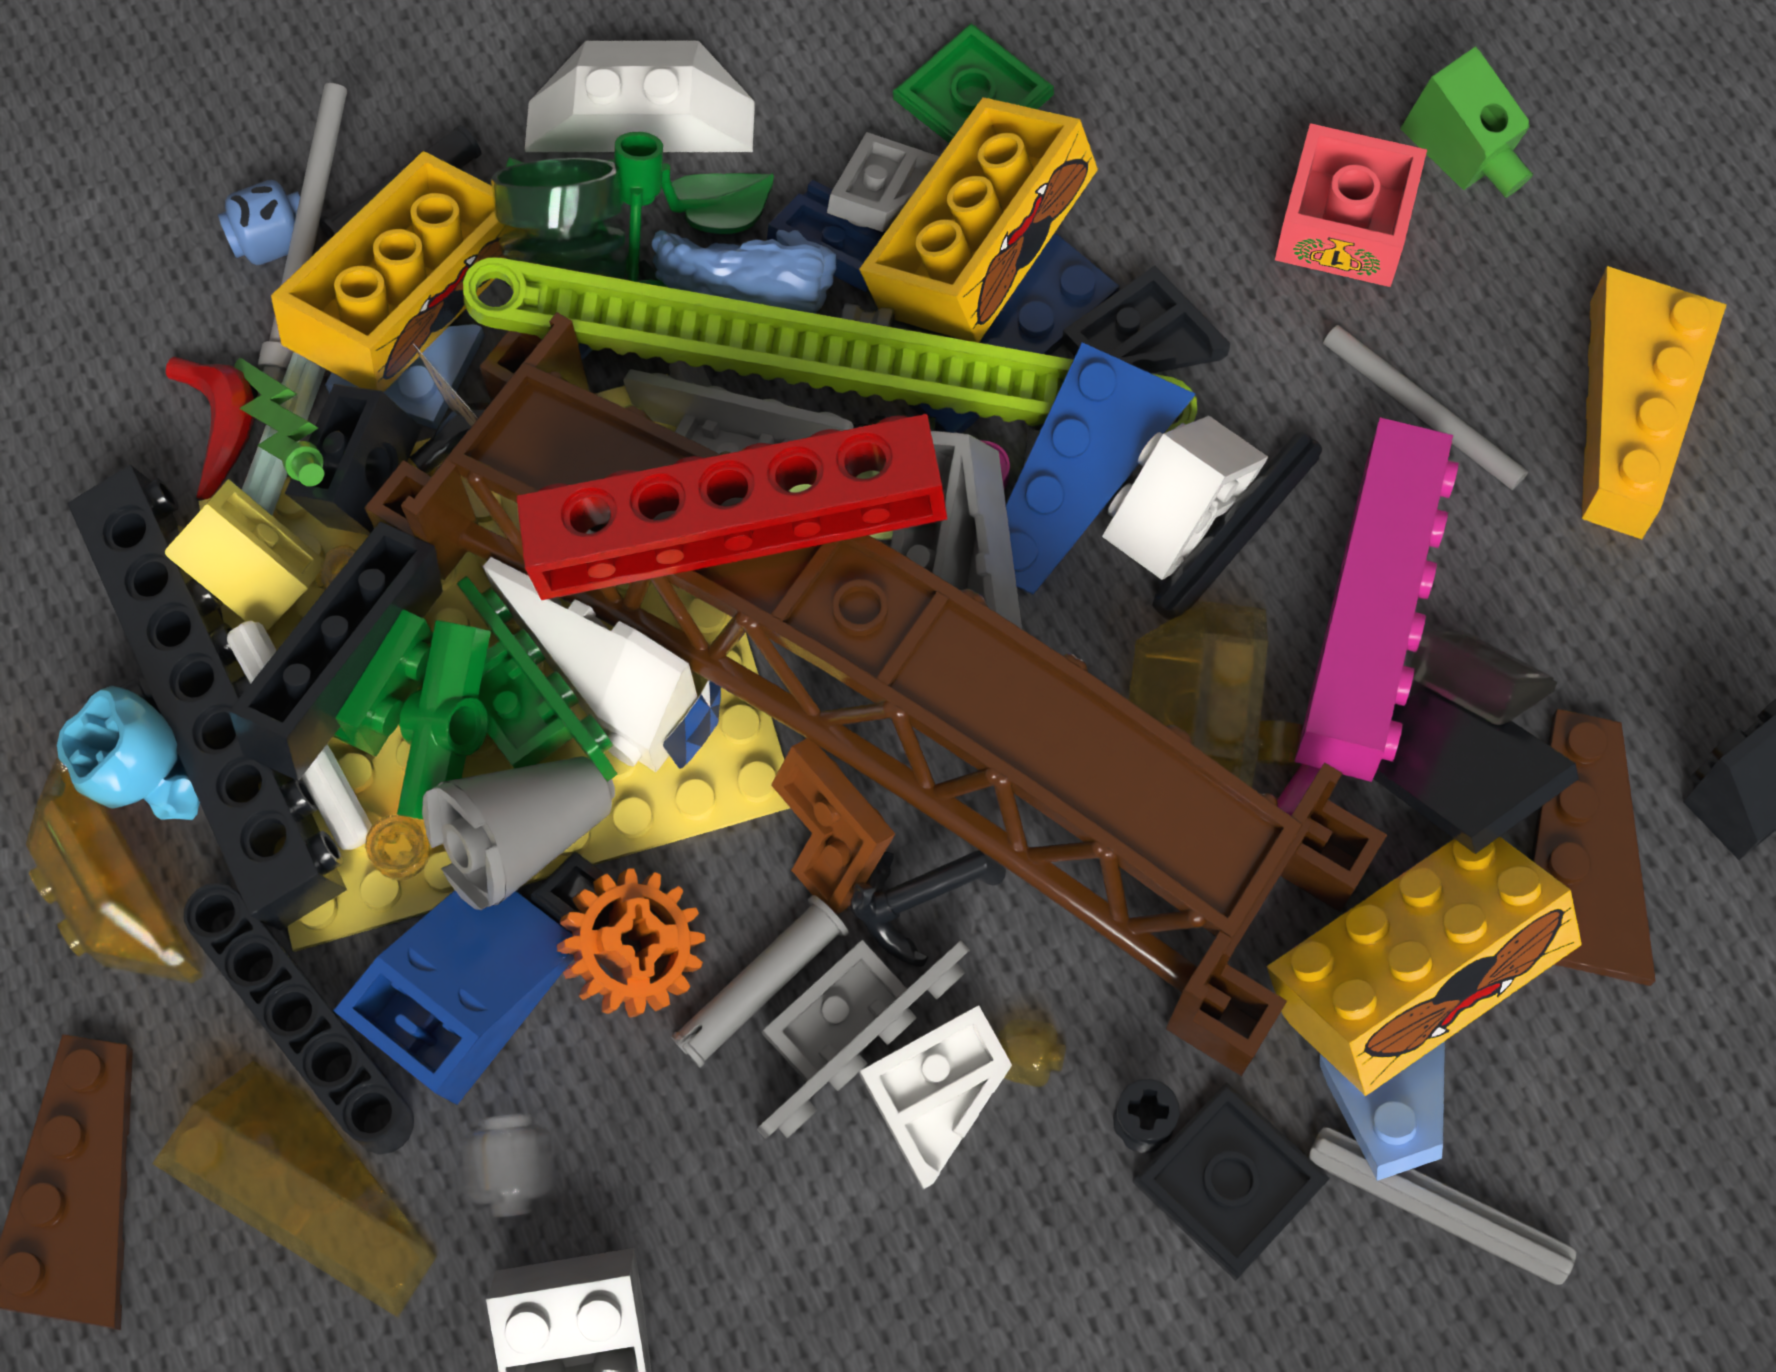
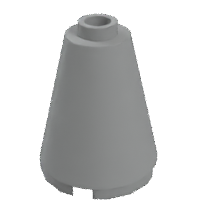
[422,756,615,910]

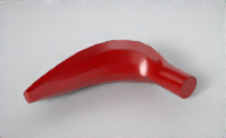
[166,356,254,500]

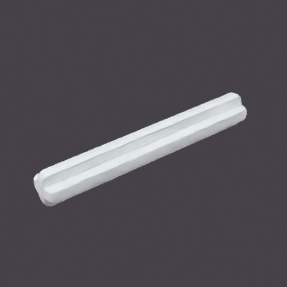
[227,620,374,850]

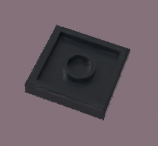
[1133,1082,1330,1281]

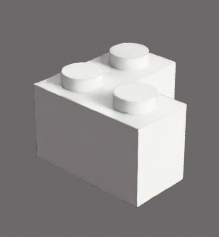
[1102,416,1268,580]

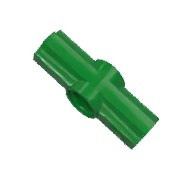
[397,620,491,819]

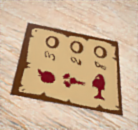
[413,344,478,426]

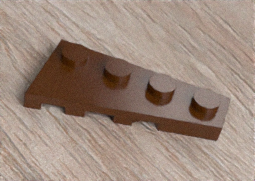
[1531,709,1656,986]
[0,1034,133,1330]

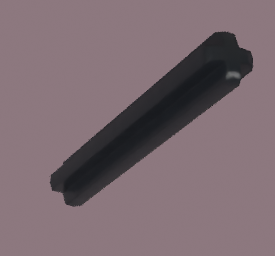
[1152,432,1322,623]

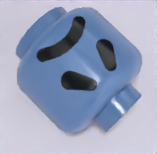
[218,180,300,265]

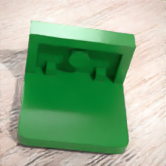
[333,609,433,757]

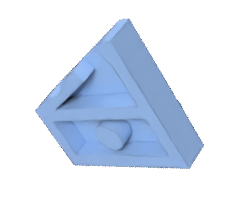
[1320,1041,1445,1181]

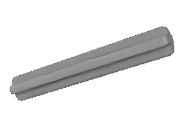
[1309,1127,1576,1285]

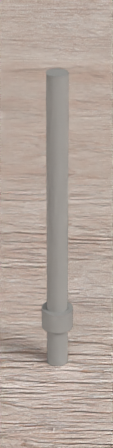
[257,83,347,397]

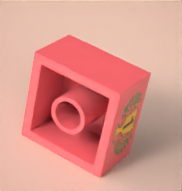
[1275,123,1427,287]

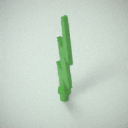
[234,358,324,487]

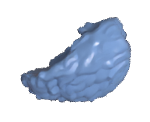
[652,230,837,314]

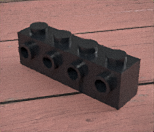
[229,522,443,781]

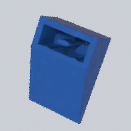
[333,891,574,1105]

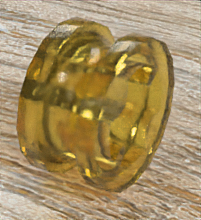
[365,815,431,880]

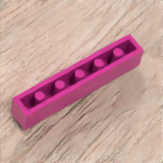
[1295,417,1459,782]

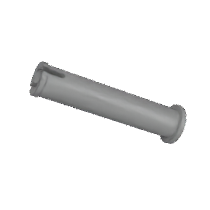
[670,895,849,1068]

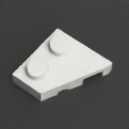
[859,1005,1012,1189]

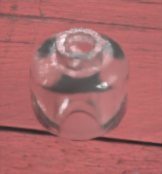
[461,1113,554,1217]

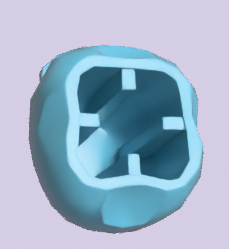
[57,686,200,820]

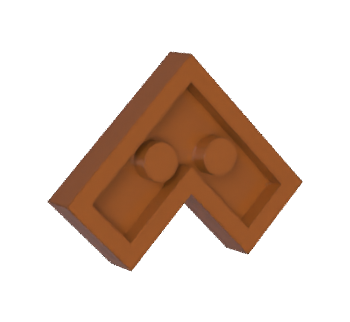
[771,738,896,915]

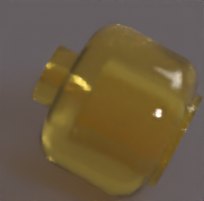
[997,1019,1066,1087]

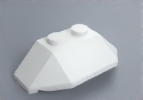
[525,41,755,152]

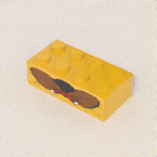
[859,97,1098,343]
[271,151,524,392]
[1266,837,1582,1096]

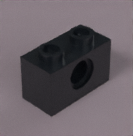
[285,384,422,535]

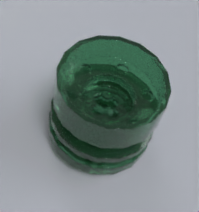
[491,158,629,287]

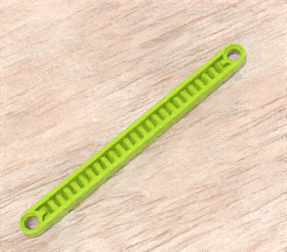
[463,258,1197,433]

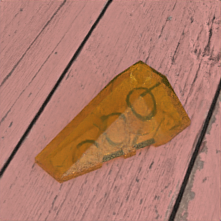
[152,1061,437,1317]

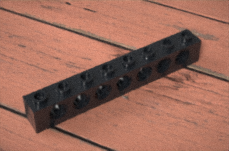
[67,464,347,930]

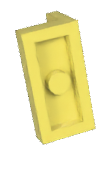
[165,479,327,632]

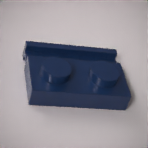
[766,180,887,293]

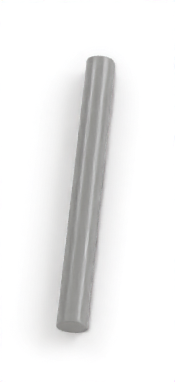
[1323,325,1528,490]

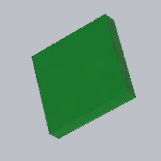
[893,23,1054,143]

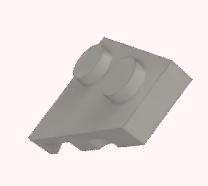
[827,132,940,232]

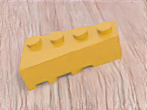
[1582,266,1727,539]

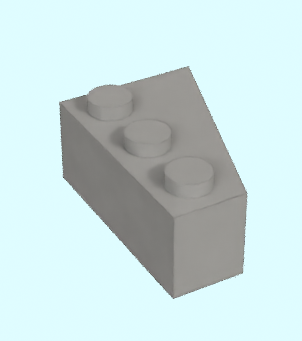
[890,431,1022,629]

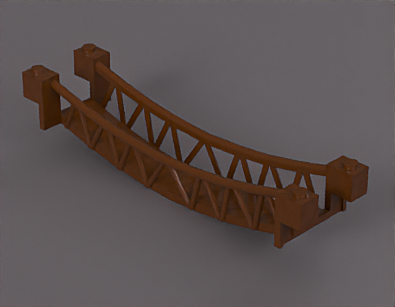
[365,312,1387,1076]

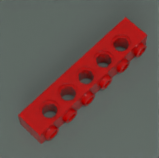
[517,414,947,600]

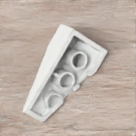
[483,557,698,772]

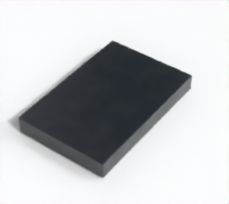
[1373,675,1579,854]

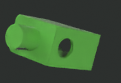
[1400,46,1533,198]

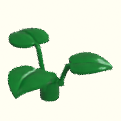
[506,132,774,288]

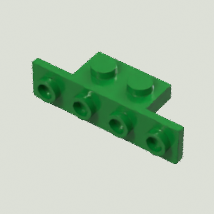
[457,576,618,782]

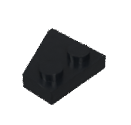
[1062,266,1230,373]

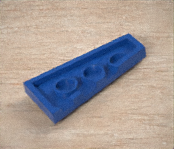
[1006,342,1195,595]

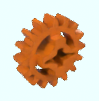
[557,868,705,1017]

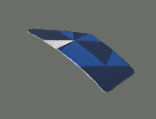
[662,680,721,769]

